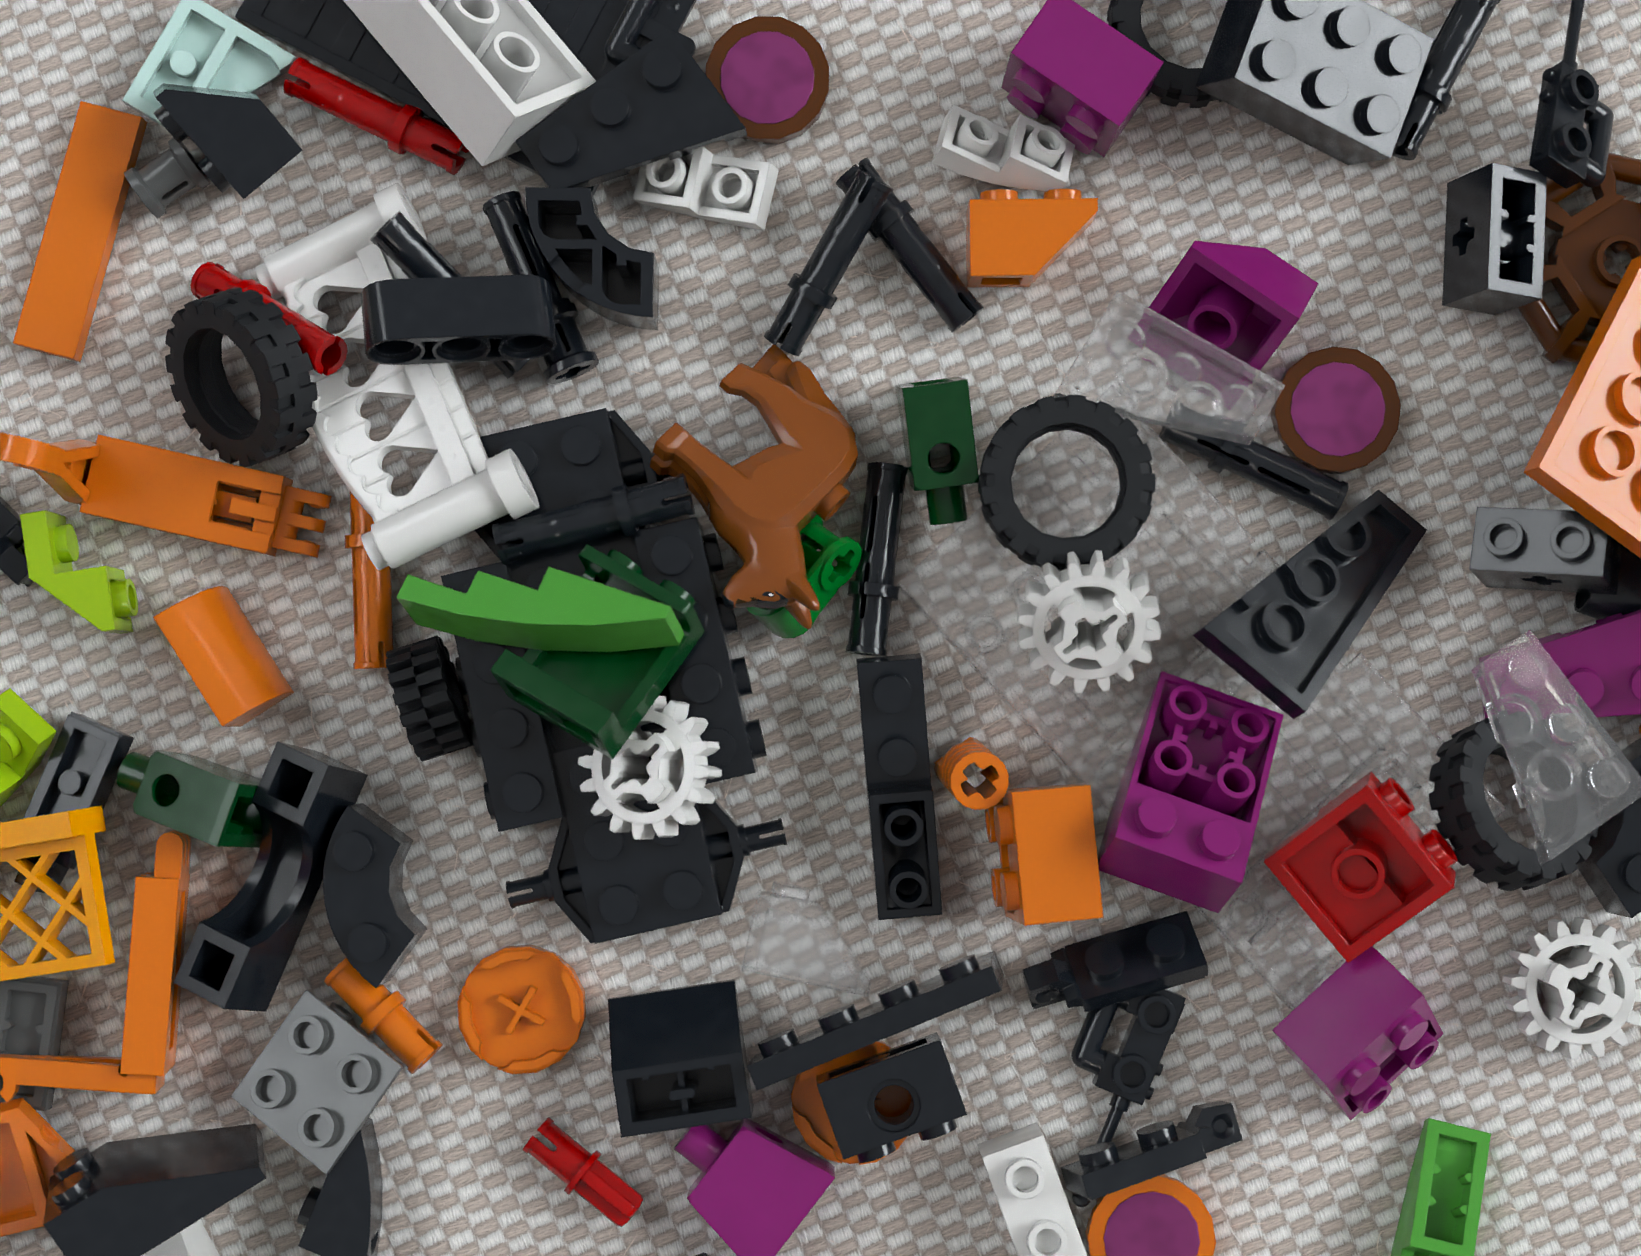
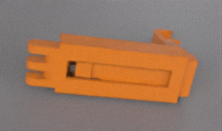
[0,432,332,558]
[0,830,191,1102]

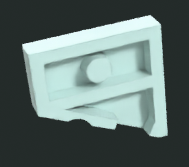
[122,0,296,127]

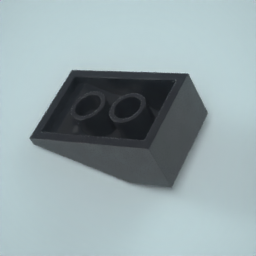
[43,1124,266,1256]

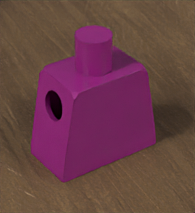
[674,1119,835,1256]

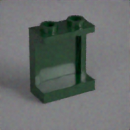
[490,545,705,759]

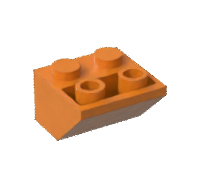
[985,784,1104,926]

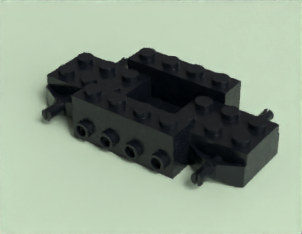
[441,408,787,944]

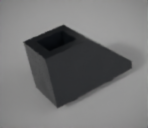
[153,83,303,199]

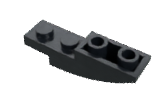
[856,653,943,920]
[297,1117,383,1256]

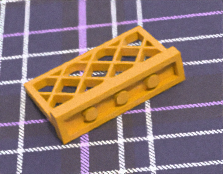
[0,805,115,981]

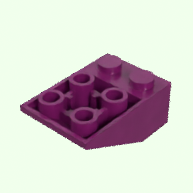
[1098,671,1284,913]

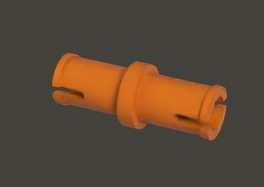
[324,958,443,1074]

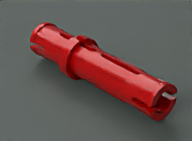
[283,57,469,175]
[190,262,348,375]

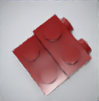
[1263,771,1458,963]

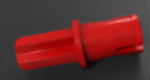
[523,1117,643,1227]

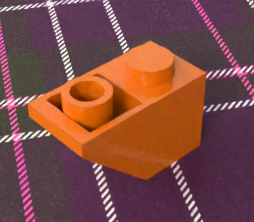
[966,189,1098,288]

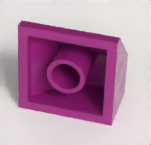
[1128,241,1319,407]

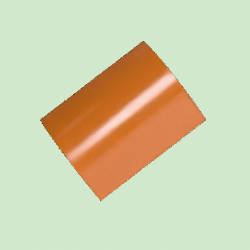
[153,586,294,727]

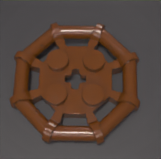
[1518,153,1641,364]

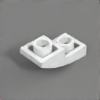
[932,104,1075,191]
[633,146,779,231]

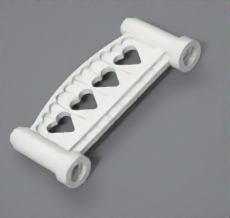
[255,183,539,570]

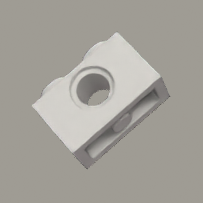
[977,1122,1087,1256]

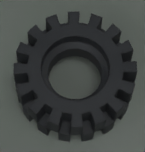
[386,635,473,762]

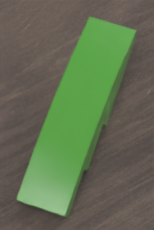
[396,567,684,652]
[1391,1118,1491,1256]

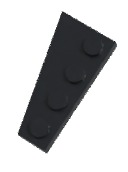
[1192,489,1427,719]
[747,951,1004,1090]

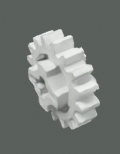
[1017,550,1161,693]
[578,695,722,840]
[1502,917,1641,1060]

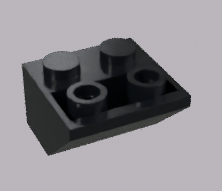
[608,979,754,1138]

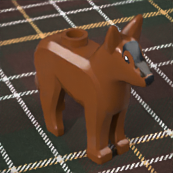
[649,344,858,630]

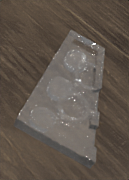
[1054,290,1285,445]
[1472,630,1641,866]

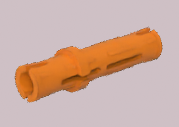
[345,492,393,669]

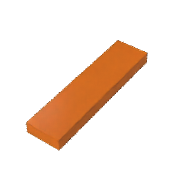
[13,101,147,362]

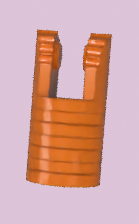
[934,737,1009,810]

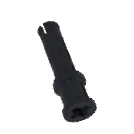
[483,191,599,384]

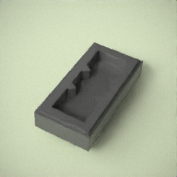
[0,976,69,1111]

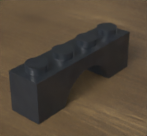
[173,741,368,1012]

